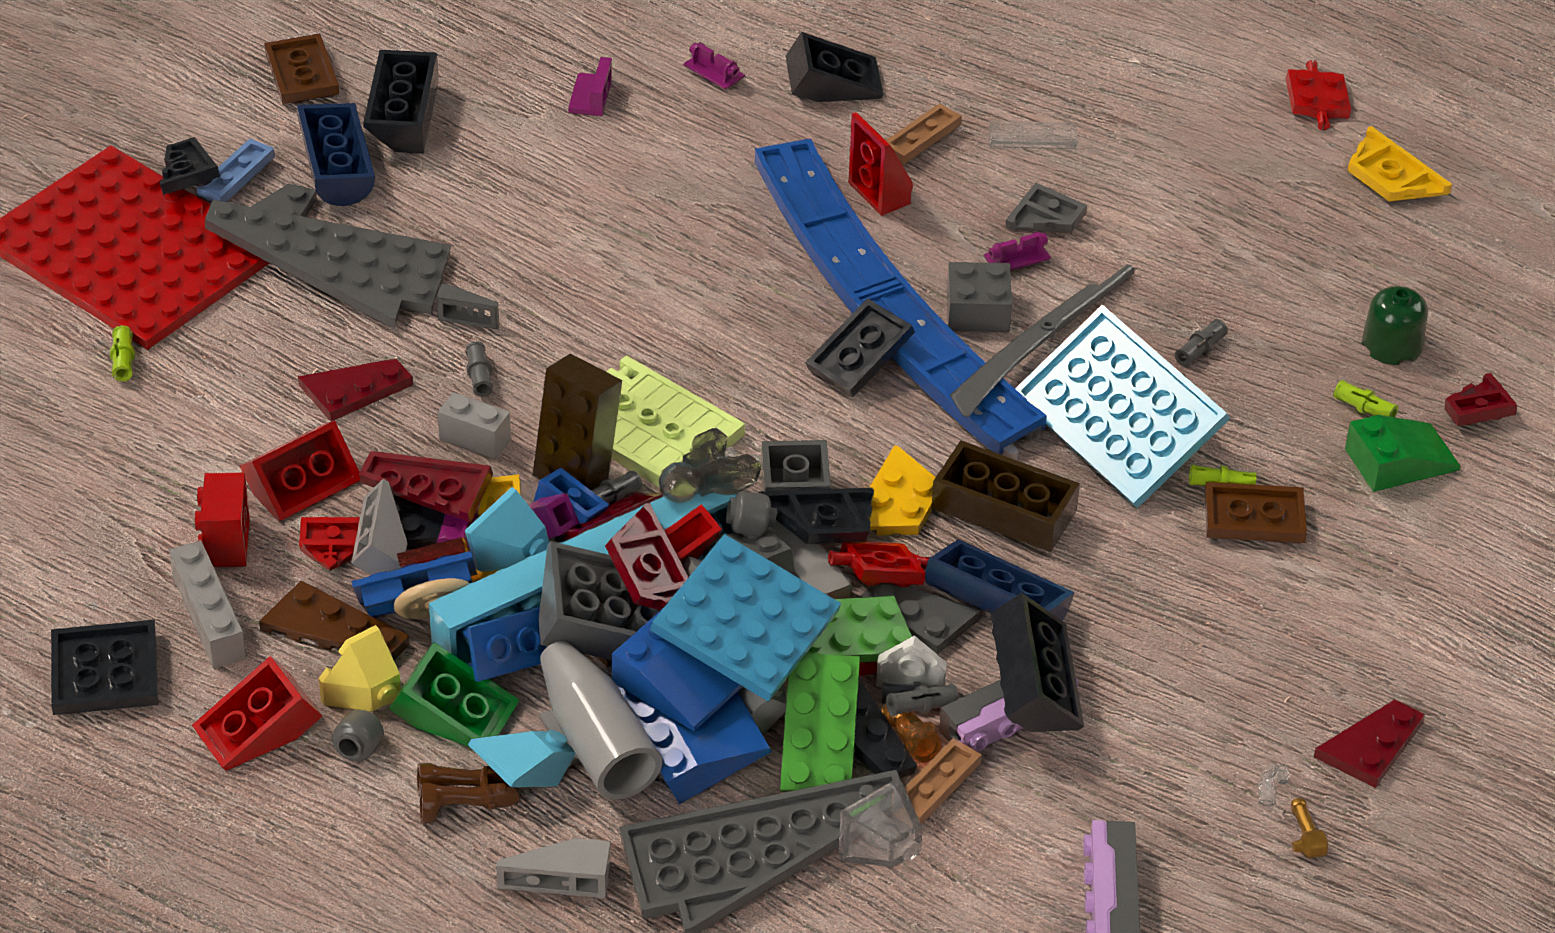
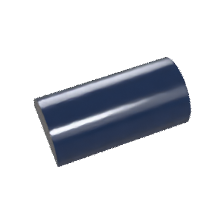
[296,103,375,206]
[925,539,1075,621]

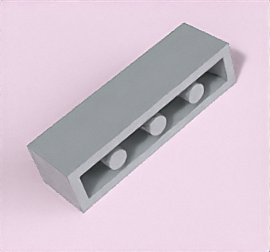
[768,520,852,599]
[169,540,246,669]

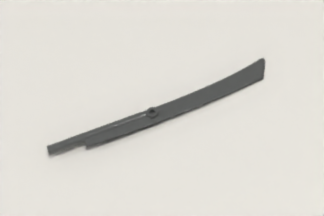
[950,264,1135,417]

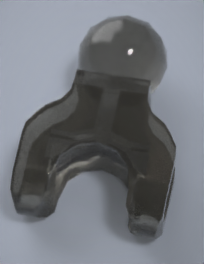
[658,428,761,504]

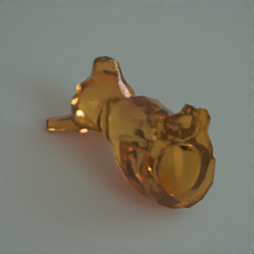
[881,704,941,762]

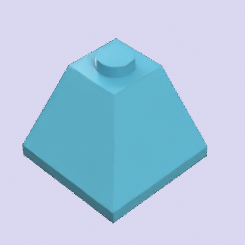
[465,487,549,572]
[468,730,576,787]

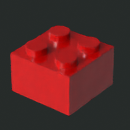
[195,472,250,567]

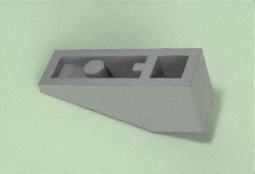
[351,479,407,575]
[496,838,611,898]

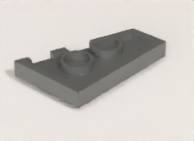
[860,583,980,655]

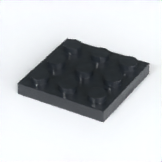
[51,619,159,715]

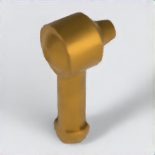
[1291,798,1329,859]

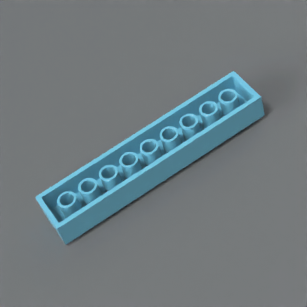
[429,472,737,665]

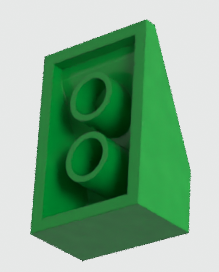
[1345,415,1461,492]
[388,642,520,747]

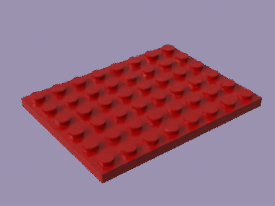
[0,145,270,350]

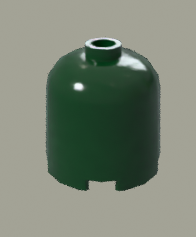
[1361,286,1428,365]

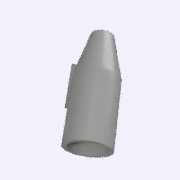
[539,641,662,800]

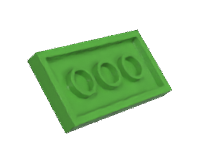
[807,596,912,662]
[780,653,860,793]

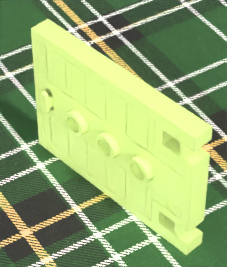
[607,355,745,494]

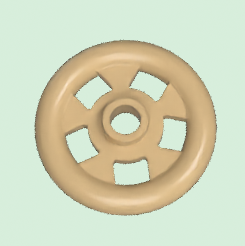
[394,578,470,619]

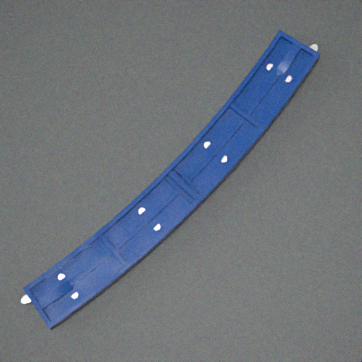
[755,138,1047,460]

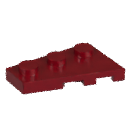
[298,358,413,422]
[1314,699,1425,788]

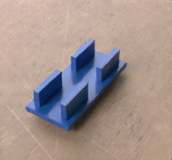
[351,551,478,618]
[463,607,548,682]

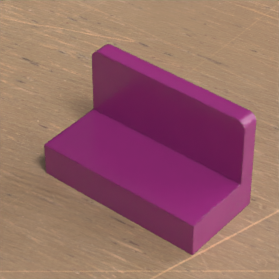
[568,57,612,116]

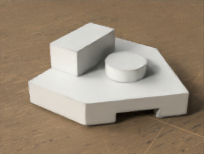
[876,636,947,688]

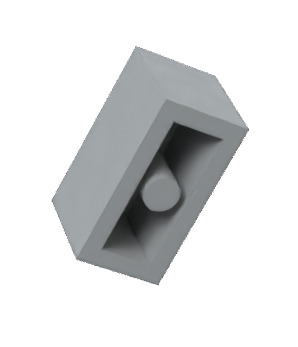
[438,392,511,459]

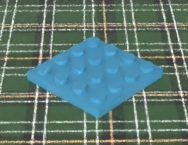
[650,534,841,702]

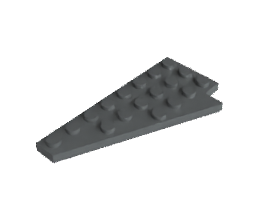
[205,200,451,328]
[619,770,906,933]

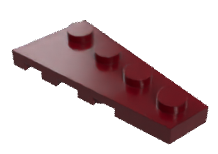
[359,451,493,523]

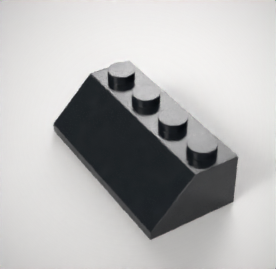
[363,50,439,154]
[991,593,1084,732]

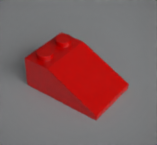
[848,112,913,216]
[192,656,322,771]

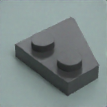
[1006,183,1087,232]
[251,184,317,217]

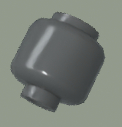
[726,491,777,537]
[332,709,384,762]

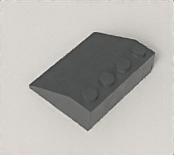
[539,541,660,660]

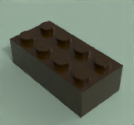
[532,353,623,490]
[931,440,1080,552]

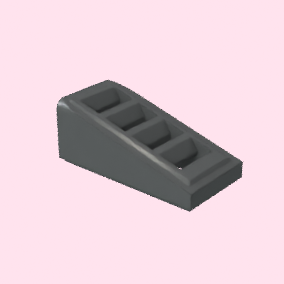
[437,283,499,330]

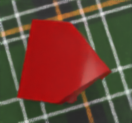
[299,517,360,571]

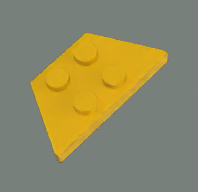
[1347,126,1452,202]
[869,445,935,536]

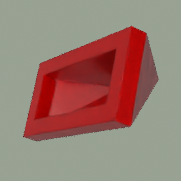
[664,504,722,564]

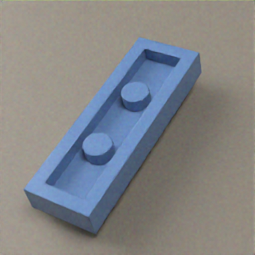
[196,138,275,202]

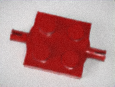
[1285,60,1351,131]
[828,541,930,587]

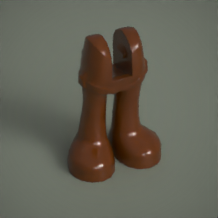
[417,763,520,824]

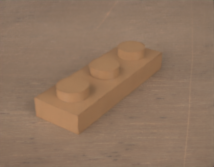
[886,103,962,165]
[894,738,982,827]

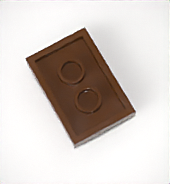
[264,33,340,104]
[1205,482,1307,543]

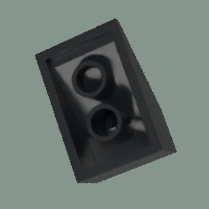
[785,32,884,102]

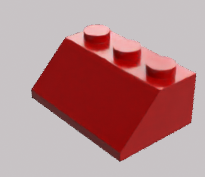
[239,420,360,521]

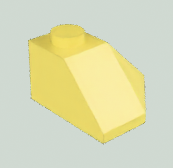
[319,625,401,712]

